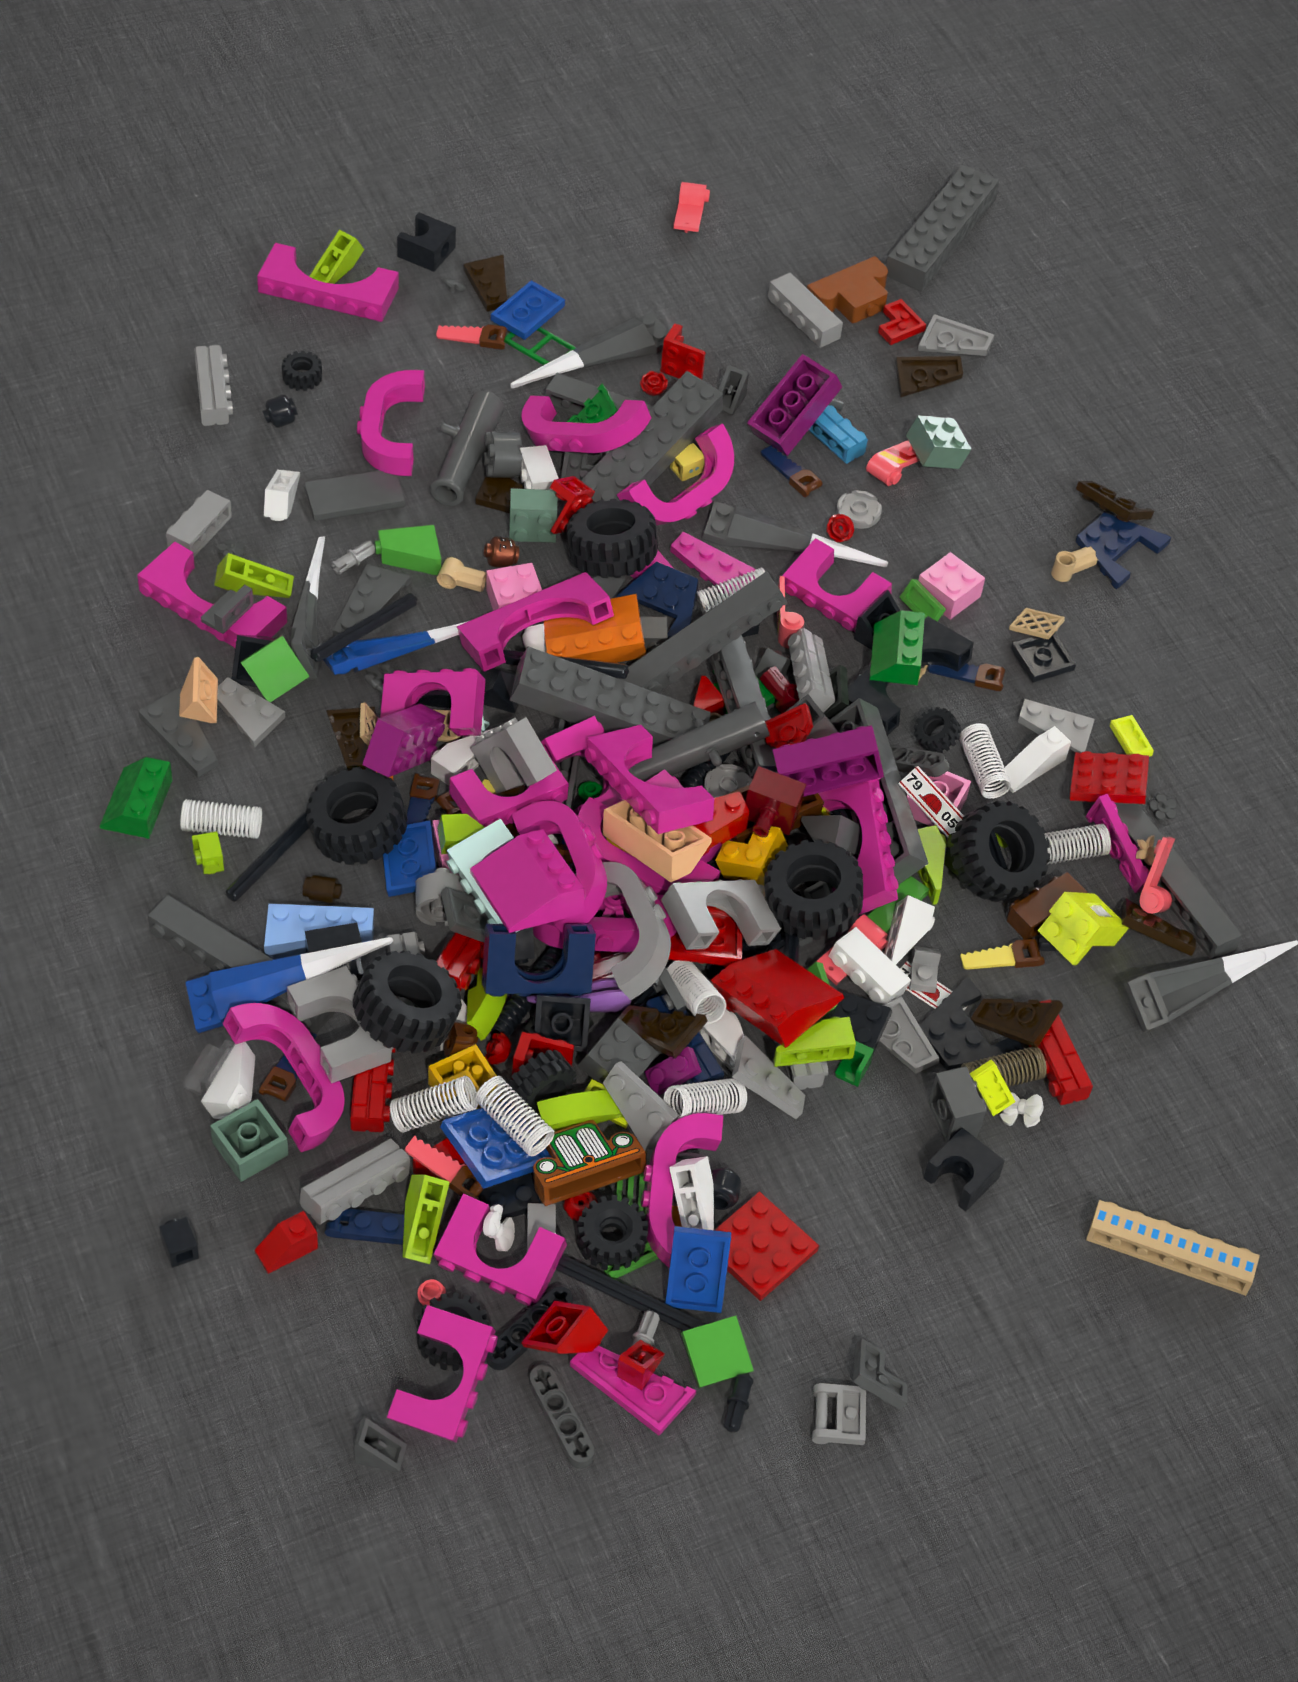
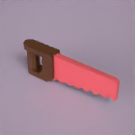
[436,324,507,350]
[405,1136,483,1200]

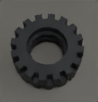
[282,351,322,391]
[914,707,961,753]

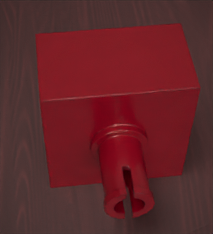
[745,766,806,837]

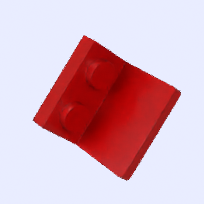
[660,323,706,380]
[550,476,595,534]
[512,1032,574,1080]

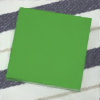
[241,635,310,702]
[681,1316,754,1388]

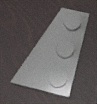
[918,314,994,356]
[217,677,286,748]
[1018,699,1095,753]
[879,996,939,1074]
[732,1035,805,1119]
[603,1061,680,1153]

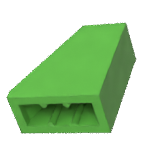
[374,525,441,575]

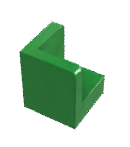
[835,1041,874,1087]

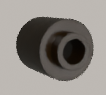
[303,875,342,904]

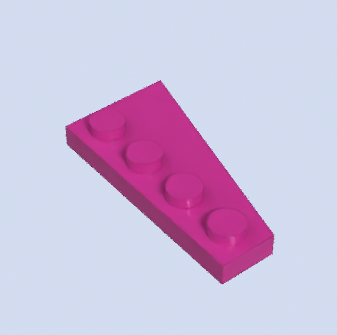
[670,532,755,597]
[1085,794,1149,893]
[570,1346,696,1436]

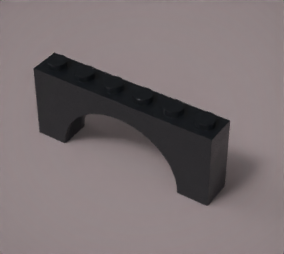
[846,616,974,736]

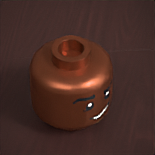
[483,537,519,568]

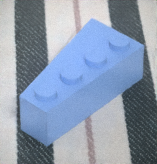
[264,904,374,960]

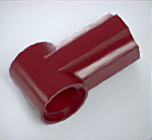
[760,666,799,714]

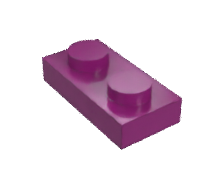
[645,1047,702,1095]

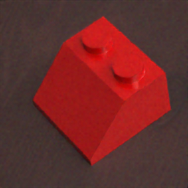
[521,1301,609,1354]

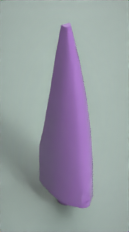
[527,978,641,1012]

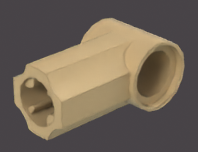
[1051,546,1098,582]
[437,557,486,592]

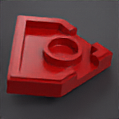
[765,703,814,749]

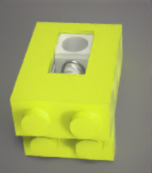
[1038,892,1129,965]

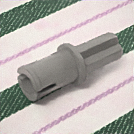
[331,541,375,575]
[632,1310,660,1346]

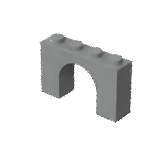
[470,717,557,794]
[661,879,781,950]
[287,966,394,1084]

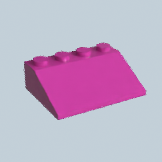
[470,829,584,933]

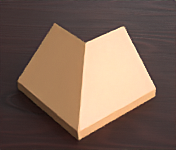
[179,657,218,723]

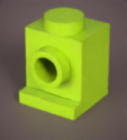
[192,831,224,874]

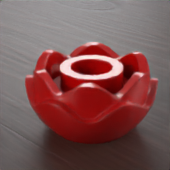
[640,371,668,396]
[826,514,854,542]
[484,1032,511,1065]
[563,1191,598,1221]

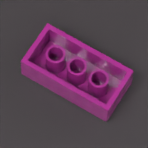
[747,354,842,456]
[362,704,446,777]
[773,725,884,797]

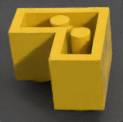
[715,826,788,886]
[428,1044,502,1110]

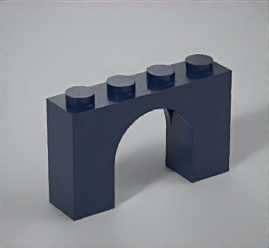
[482,924,596,997]

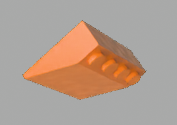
[544,594,647,663]

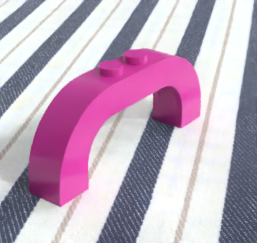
[357,370,425,476]
[522,396,652,453]
[616,423,734,525]
[578,797,721,895]
[512,801,607,935]
[533,895,677,952]
[223,1003,345,1153]
[641,1113,723,1268]

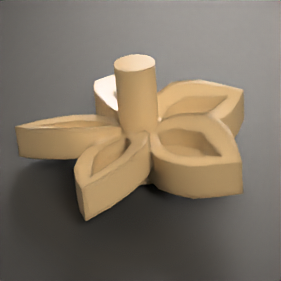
[1136,835,1156,866]

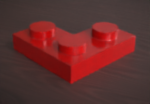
[878,299,926,345]

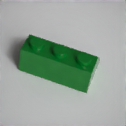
[869,610,925,686]
[100,757,172,839]

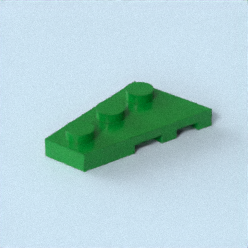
[567,383,618,423]

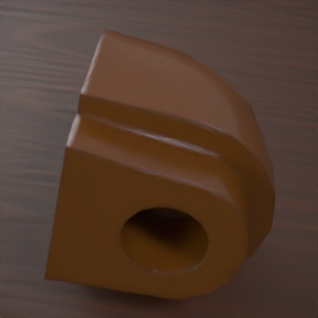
[444,1022,478,1057]

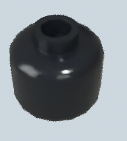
[263,395,298,428]
[711,1168,742,1210]

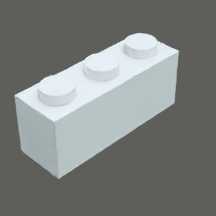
[519,445,559,501]
[829,927,911,1005]

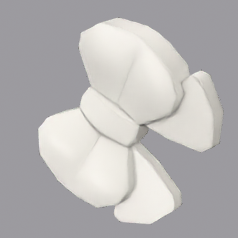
[1000,1092,1044,1128]
[483,1204,515,1251]

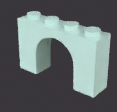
[446,819,520,933]

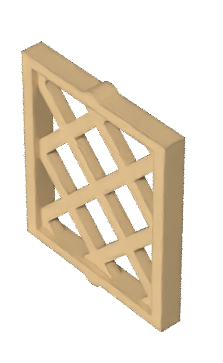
[1009,608,1065,640]
[360,702,379,746]

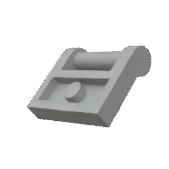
[812,1383,866,1445]

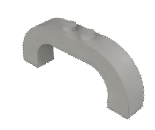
[575,862,671,1000]

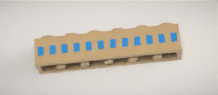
[1086,1200,1260,1296]

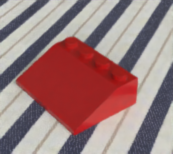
[711,949,844,1048]

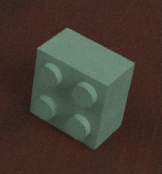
[906,415,971,469]
[509,488,557,543]
[210,1099,288,1182]

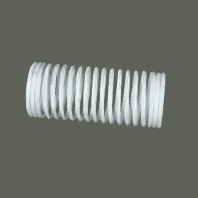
[696,567,765,615]
[959,724,1011,799]
[180,799,262,839]
[1044,823,1111,865]
[667,960,726,1024]
[390,1076,478,1133]
[475,1076,554,1156]
[664,1078,747,1121]

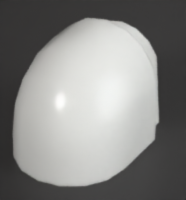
[522,624,547,653]

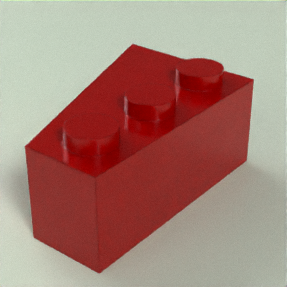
[693,792,749,856]

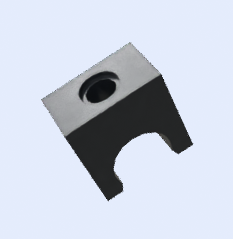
[397,212,456,272]
[305,923,364,980]
[924,1127,1005,1212]

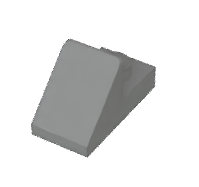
[909,946,941,993]

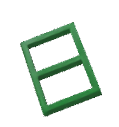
[504,327,576,365]

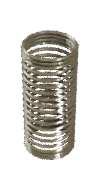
[961,1047,1047,1094]

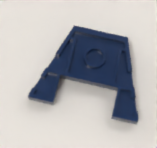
[1075,512,1171,589]
[615,561,699,639]

